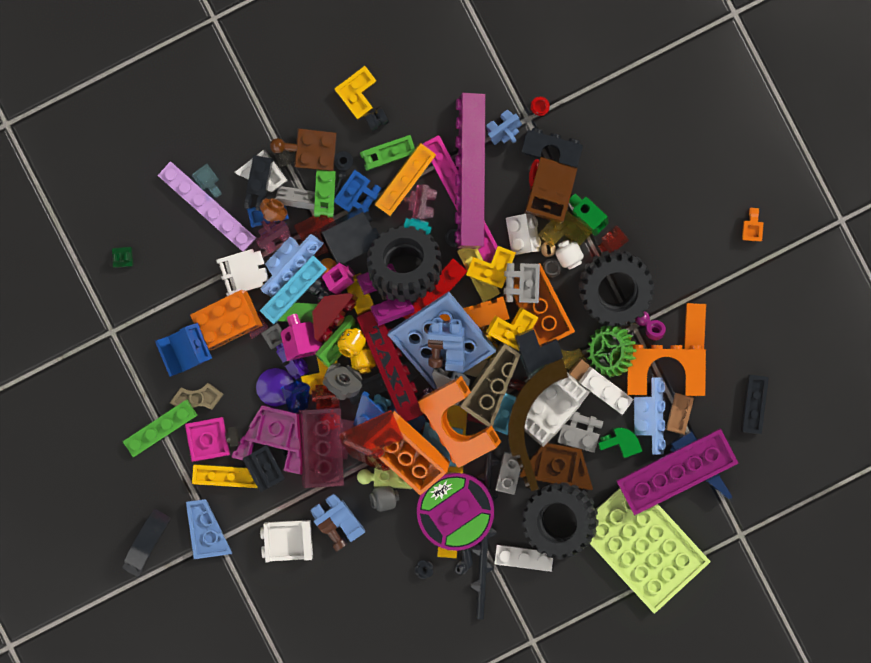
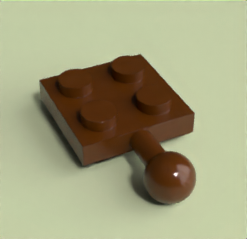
[270,129,336,171]

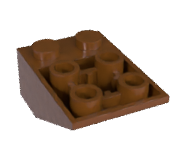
[524,157,577,223]

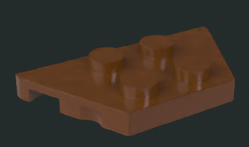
[519,443,593,490]

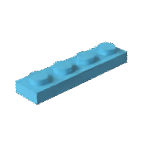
[260,256,327,324]

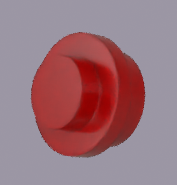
[531,97,550,116]

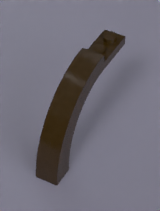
[508,358,569,492]

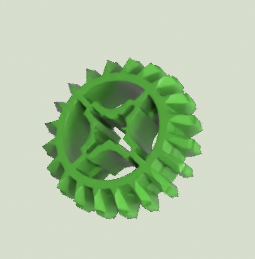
[586,326,637,377]

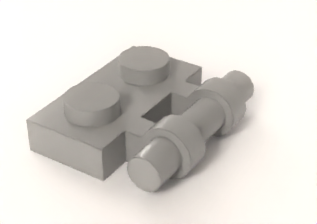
[504,263,540,303]
[557,412,603,453]

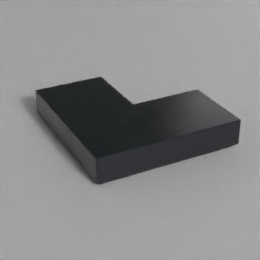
[515,328,563,372]

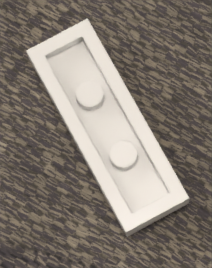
[579,367,634,415]
[494,545,553,572]

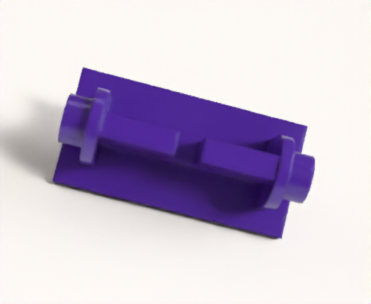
[276,342,310,380]

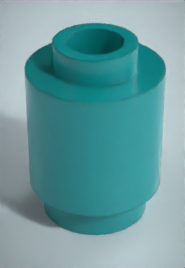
[404,217,432,235]

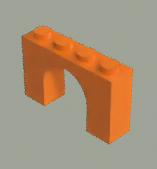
[627,345,706,396]
[418,376,501,468]

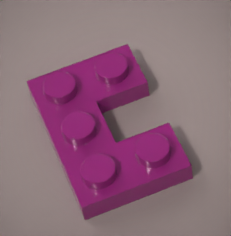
[356,263,414,326]

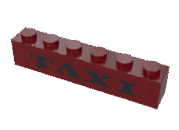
[357,311,423,422]

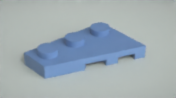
[186,499,232,559]

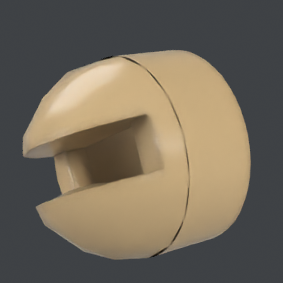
[540,242,556,257]

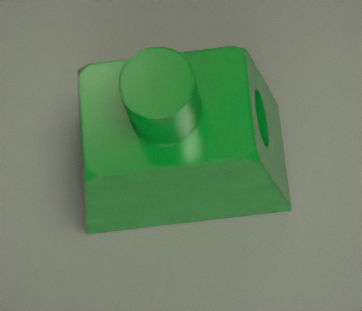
[569,193,609,237]

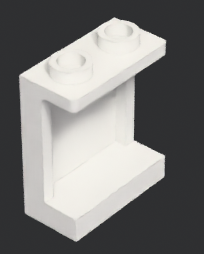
[260,520,313,562]

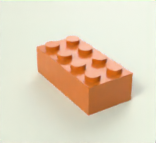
[505,263,575,345]
[364,411,450,495]

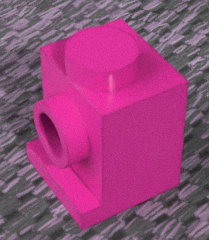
[322,263,355,295]

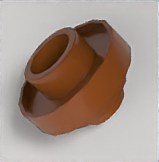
[259,199,288,222]

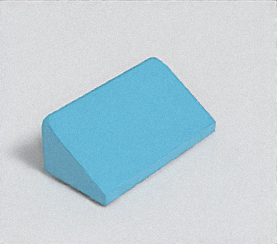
[493,393,516,435]

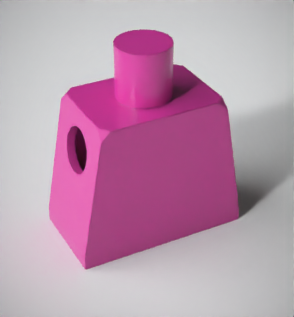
[281,314,323,361]

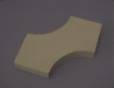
[170,383,224,410]

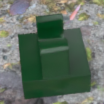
[112,247,133,268]

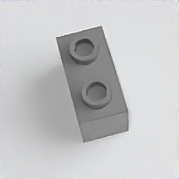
[495,452,520,495]

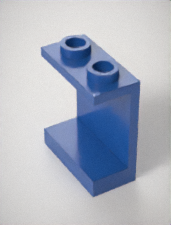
[155,323,212,377]

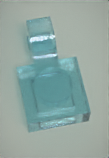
[192,164,222,198]

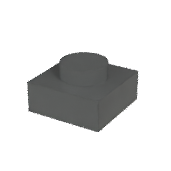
[261,323,282,350]

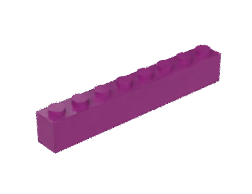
[455,93,485,249]

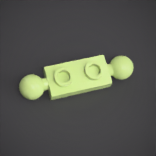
[357,467,424,489]

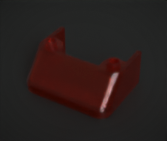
[339,410,404,471]

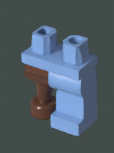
[427,318,465,372]
[311,493,365,552]

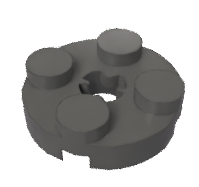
[322,363,362,400]

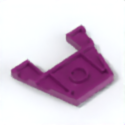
[231,406,303,475]

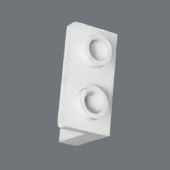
[506,214,541,255]

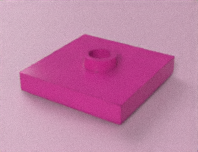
[185,417,230,462]

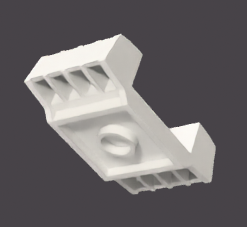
[524,372,591,447]

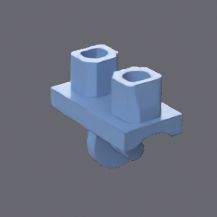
[486,110,522,145]

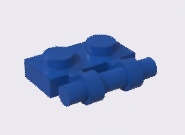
[334,170,382,212]

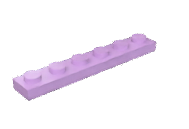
[158,161,256,252]

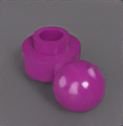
[635,311,666,340]

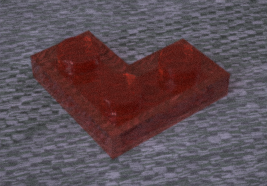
[294,215,335,258]

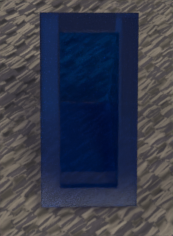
[281,380,310,413]

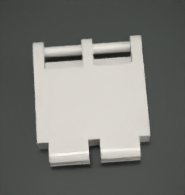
[216,249,269,296]

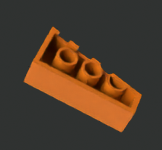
[430,297,510,331]

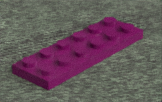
[617,428,738,516]

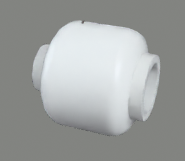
[555,240,584,269]

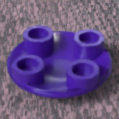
[256,368,295,406]

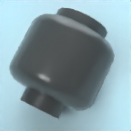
[370,486,399,512]

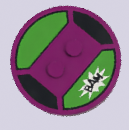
[417,472,494,551]

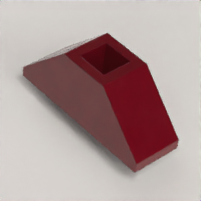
[312,293,358,343]

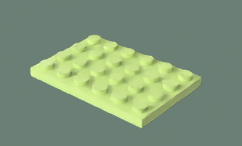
[576,488,711,614]

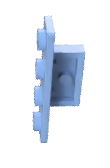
[261,234,323,297]
[634,377,666,455]

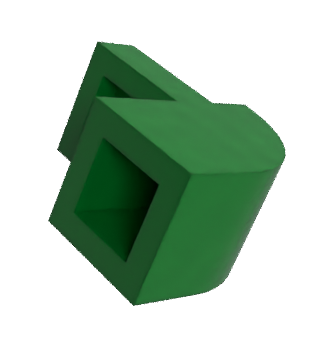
[597,427,642,458]

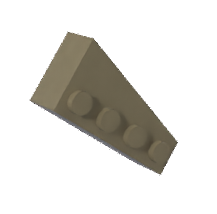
[458,342,521,427]

